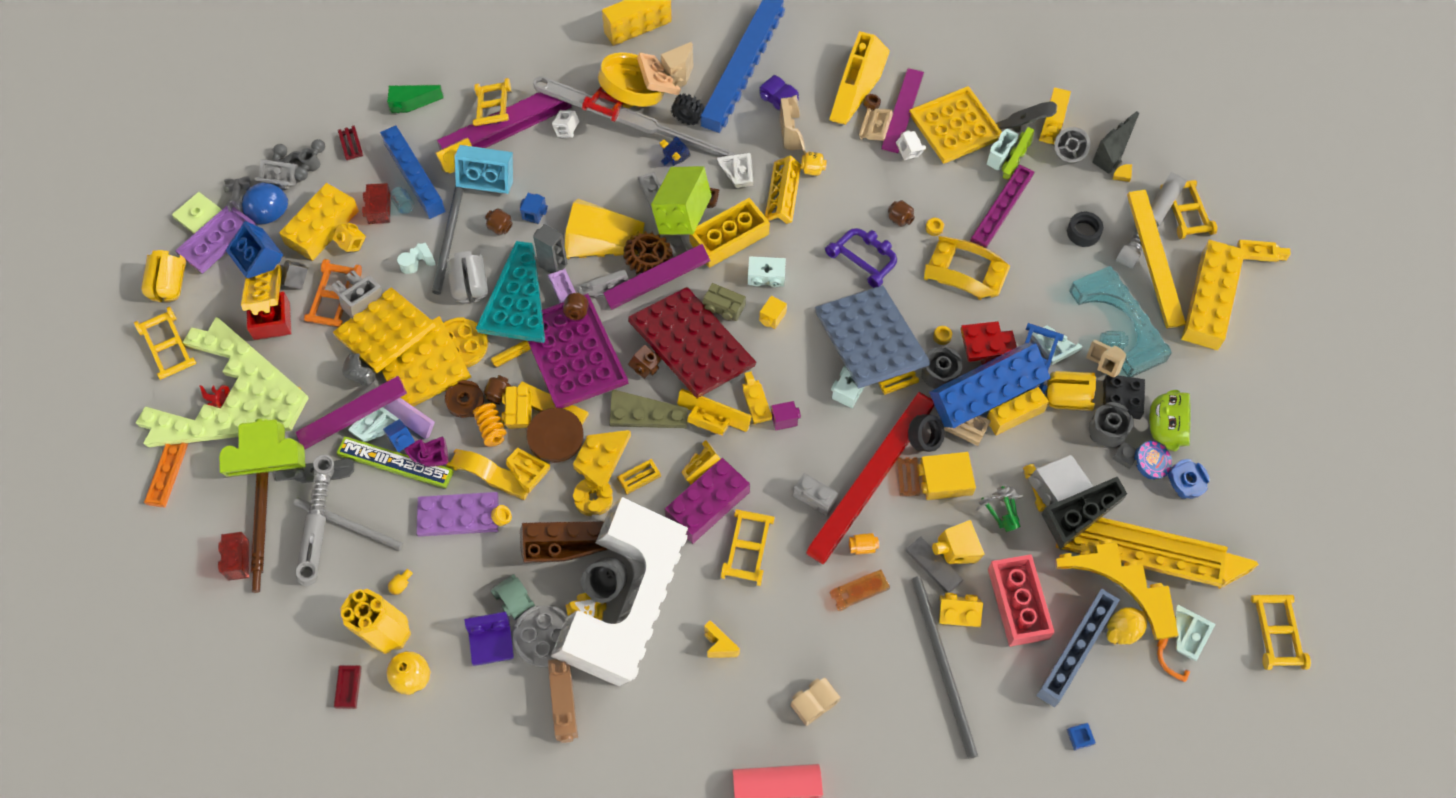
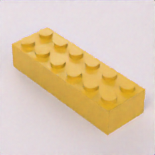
[1181,239,1245,351]

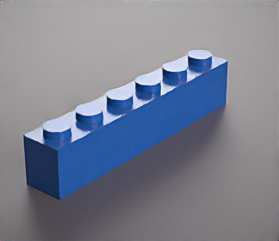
[380,125,446,219]

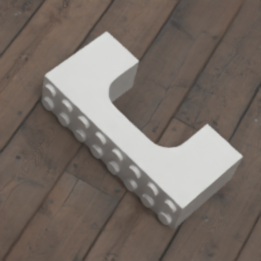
[551,497,688,686]

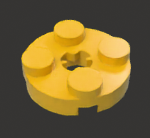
[573,479,613,516]

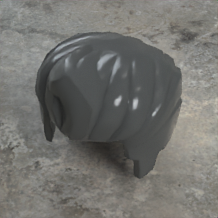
[342,353,376,385]

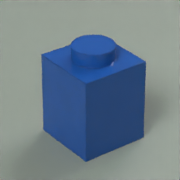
[383,419,415,452]

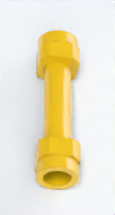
[1023,464,1047,512]

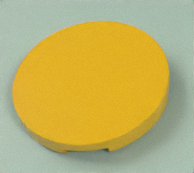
[444,317,488,368]

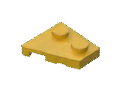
[506,447,550,493]

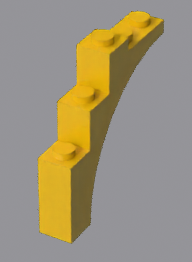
[1055,540,1179,640]

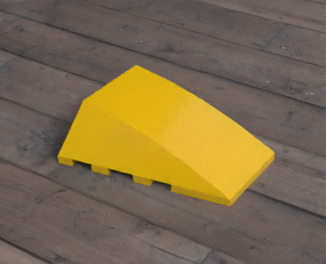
[564,198,645,259]

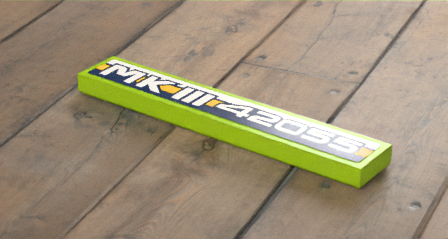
[337,437,454,489]

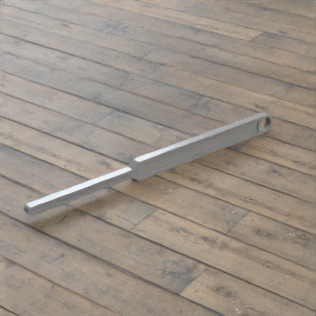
[533,76,735,157]

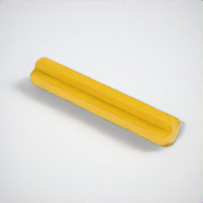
[491,340,531,367]

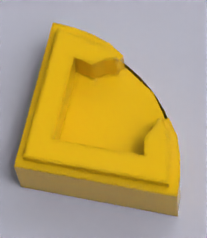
[1112,164,1132,182]

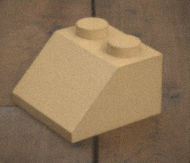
[661,42,693,88]

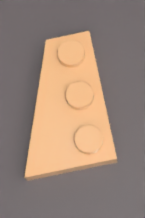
[637,52,681,95]

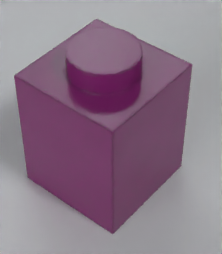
[771,401,801,431]

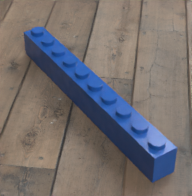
[701,0,785,133]

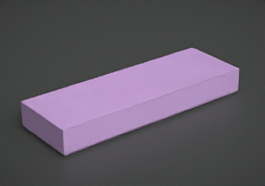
[383,398,435,439]

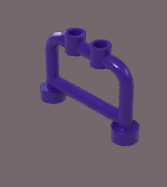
[825,228,897,288]

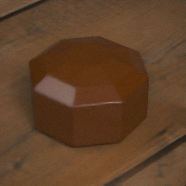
[863,94,881,110]

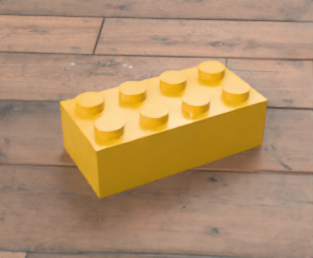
[602,0,672,46]
[279,182,359,261]
[689,197,770,268]

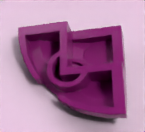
[404,436,448,467]

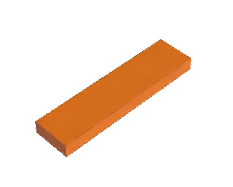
[144,442,189,508]

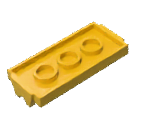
[241,265,282,315]

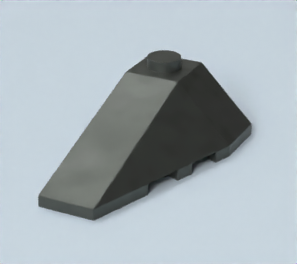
[1092,111,1139,174]

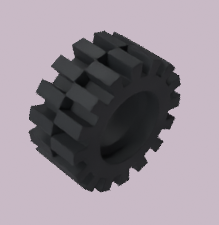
[671,93,704,125]

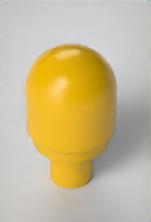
[388,569,413,595]

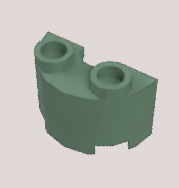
[490,574,535,620]

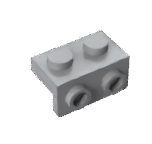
[255,159,298,189]

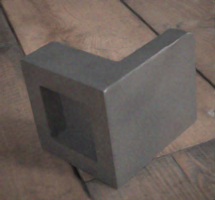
[281,260,308,289]

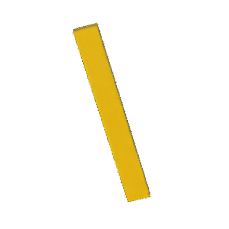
[1127,190,1186,329]

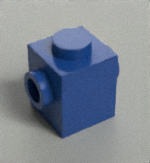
[520,193,548,224]

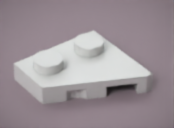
[717,153,753,188]

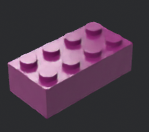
[665,457,750,544]

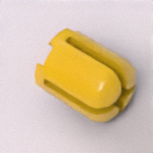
[141,250,186,303]
[1046,371,1096,411]

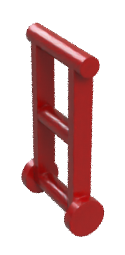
[582,86,624,122]

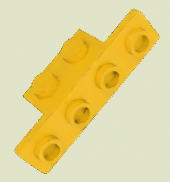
[677,388,752,436]

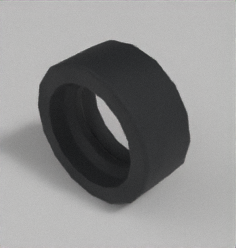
[1067,211,1104,247]
[908,414,945,452]

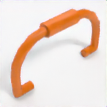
[1157,619,1190,682]

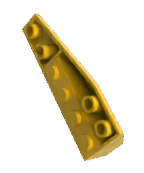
[829,31,890,125]

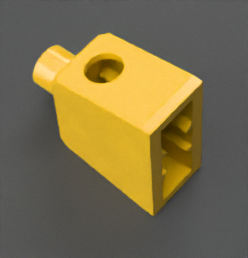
[932,520,985,564]

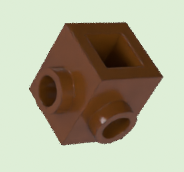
[628,345,662,379]

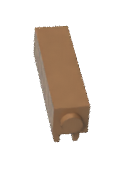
[548,659,578,743]

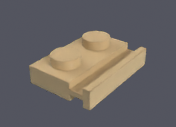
[859,108,893,141]
[944,415,991,446]

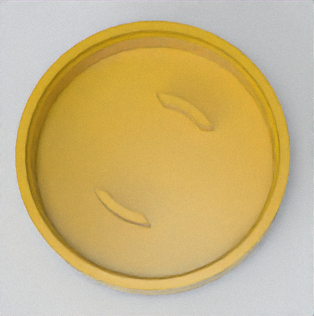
[598,53,665,107]

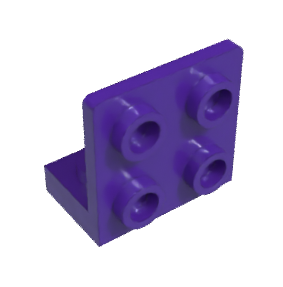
[464,612,514,666]

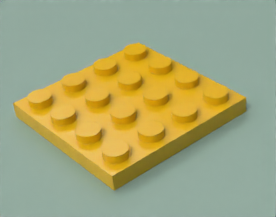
[909,86,1002,164]
[333,287,436,373]
[381,316,471,407]

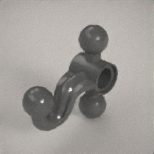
[272,139,325,181]

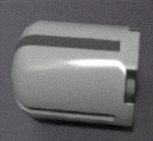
[446,251,488,304]

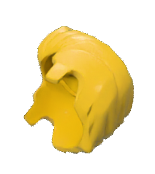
[1106,607,1147,645]

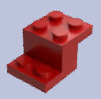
[960,321,1017,365]

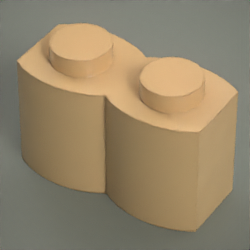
[791,678,841,726]

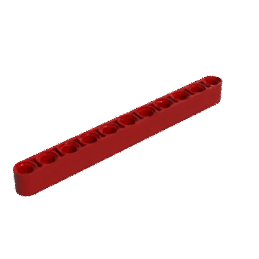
[806,392,935,565]

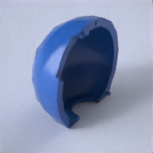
[241,183,288,224]

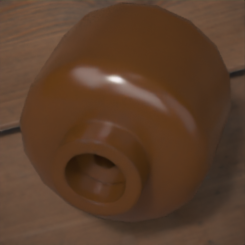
[888,200,915,227]
[485,208,513,235]
[563,293,589,321]
[483,375,512,405]

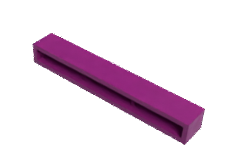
[437,92,572,150]

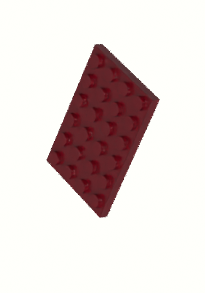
[628,287,756,399]

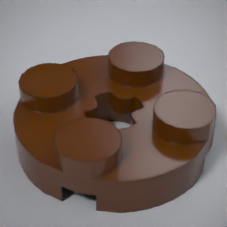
[445,380,484,418]

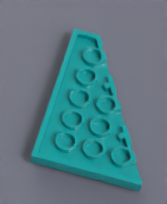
[476,241,545,343]

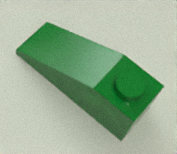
[387,85,443,113]

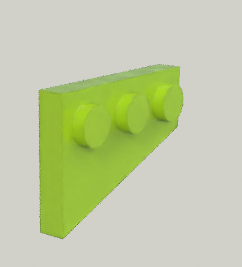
[1001,127,1034,181]

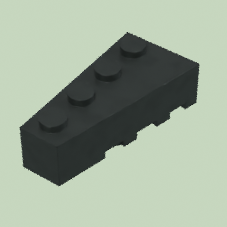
[1041,476,1127,550]

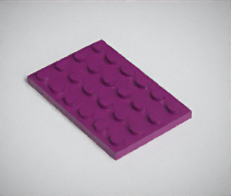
[528,294,629,409]

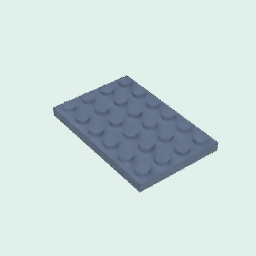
[815,285,930,389]

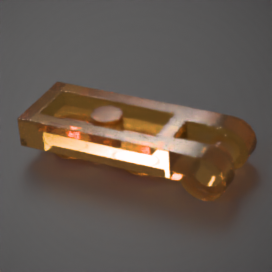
[829,569,890,611]

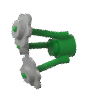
[976,486,1023,532]

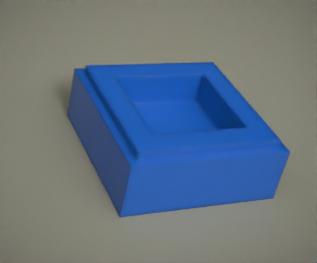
[1067,723,1096,751]

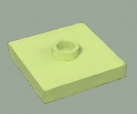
[172,192,222,234]

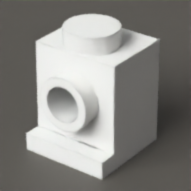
[552,110,580,138]
[896,131,926,160]

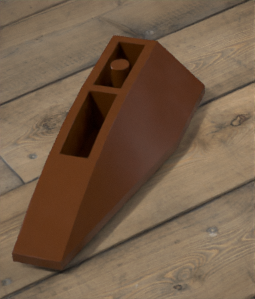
[520,521,609,563]

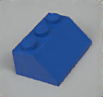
[226,221,283,278]

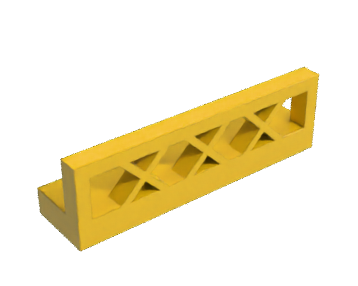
[765,155,801,224]

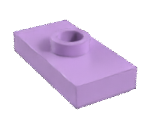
[548,269,576,303]

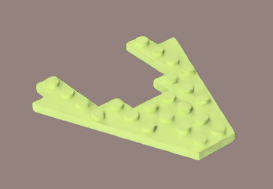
[136,317,309,447]

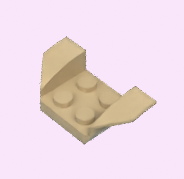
[780,95,806,155]

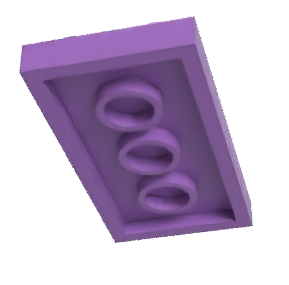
[175,206,256,274]
[417,492,499,537]

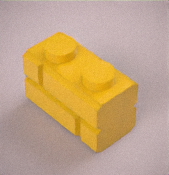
[502,386,532,429]

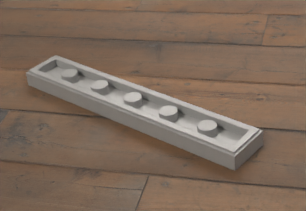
[638,172,690,258]

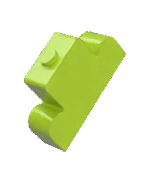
[219,419,305,477]

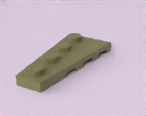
[610,390,687,428]

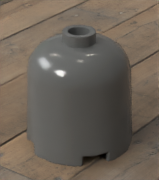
[581,557,628,603]

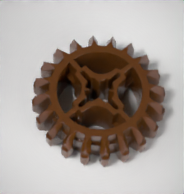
[623,230,672,275]

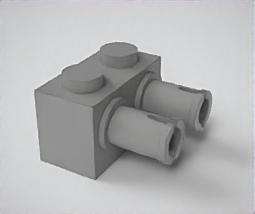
[331,271,382,319]

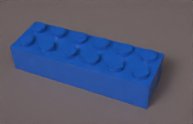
[929,343,1050,428]

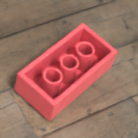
[988,554,1054,647]

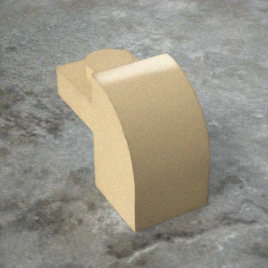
[1086,340,1126,377]

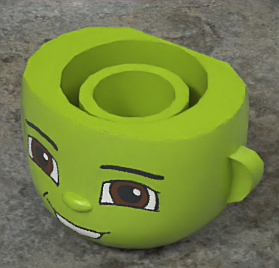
[1149,390,1191,451]

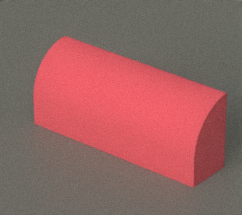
[733,764,823,798]

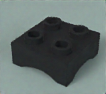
[1102,374,1145,420]

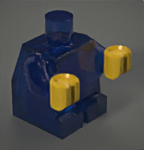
[659,136,691,166]

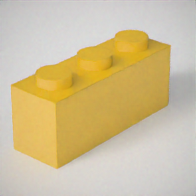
[986,387,1049,436]

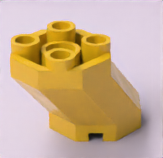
[340,589,411,654]

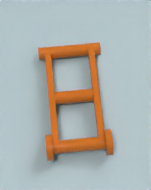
[304,259,362,327]

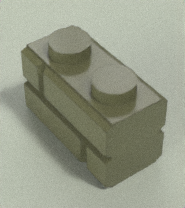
[703,283,746,321]

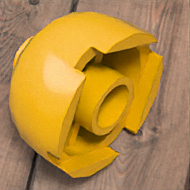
[386,651,431,695]

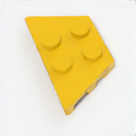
[573,430,631,492]

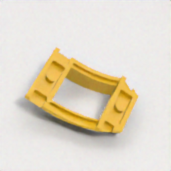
[924,236,1010,300]

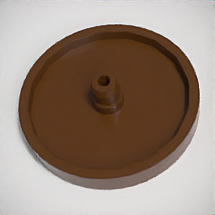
[527,408,584,463]

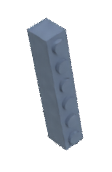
[1036,589,1120,708]

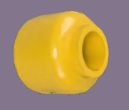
[801,152,827,176]

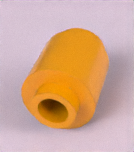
[849,533,879,555]

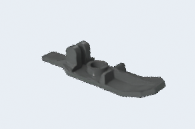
[996,101,1057,132]
[275,458,354,483]

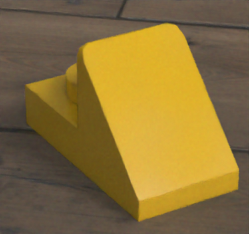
[704,620,740,658]

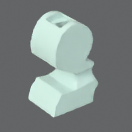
[397,242,436,274]

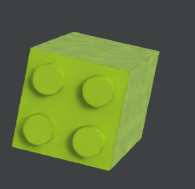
[651,166,712,234]

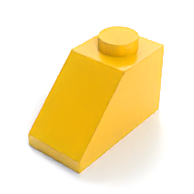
[1217,553,1259,589]

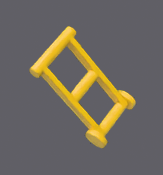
[473,78,511,126]
[1160,180,1217,239]
[134,306,197,380]
[721,509,775,586]
[1251,595,1311,670]

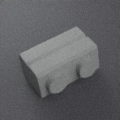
[793,473,838,516]

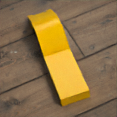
[446,449,528,500]

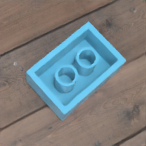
[455,145,513,194]

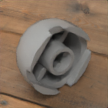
[1055,127,1090,162]

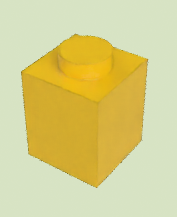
[759,295,787,329]

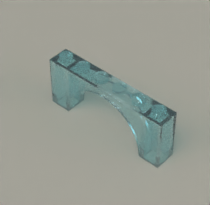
[1069,266,1172,377]

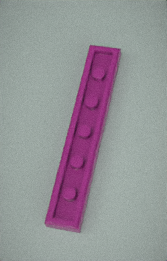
[882,68,924,153]
[970,164,1035,249]
[603,244,711,310]
[295,376,407,450]

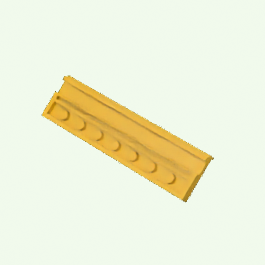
[1055,517,1228,587]

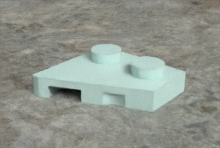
[348,407,398,443]

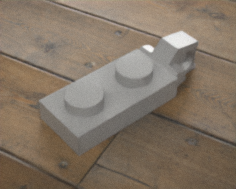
[577,270,628,298]

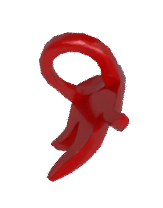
[199,385,230,408]

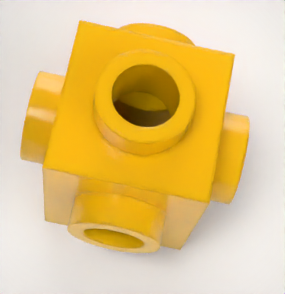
[333,223,366,252]

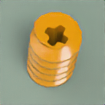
[473,403,507,447]

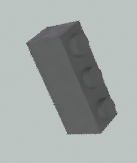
[533,224,568,273]

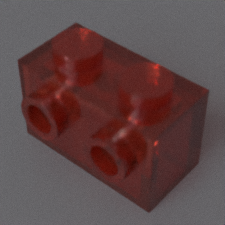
[362,183,391,224]
[218,532,249,581]

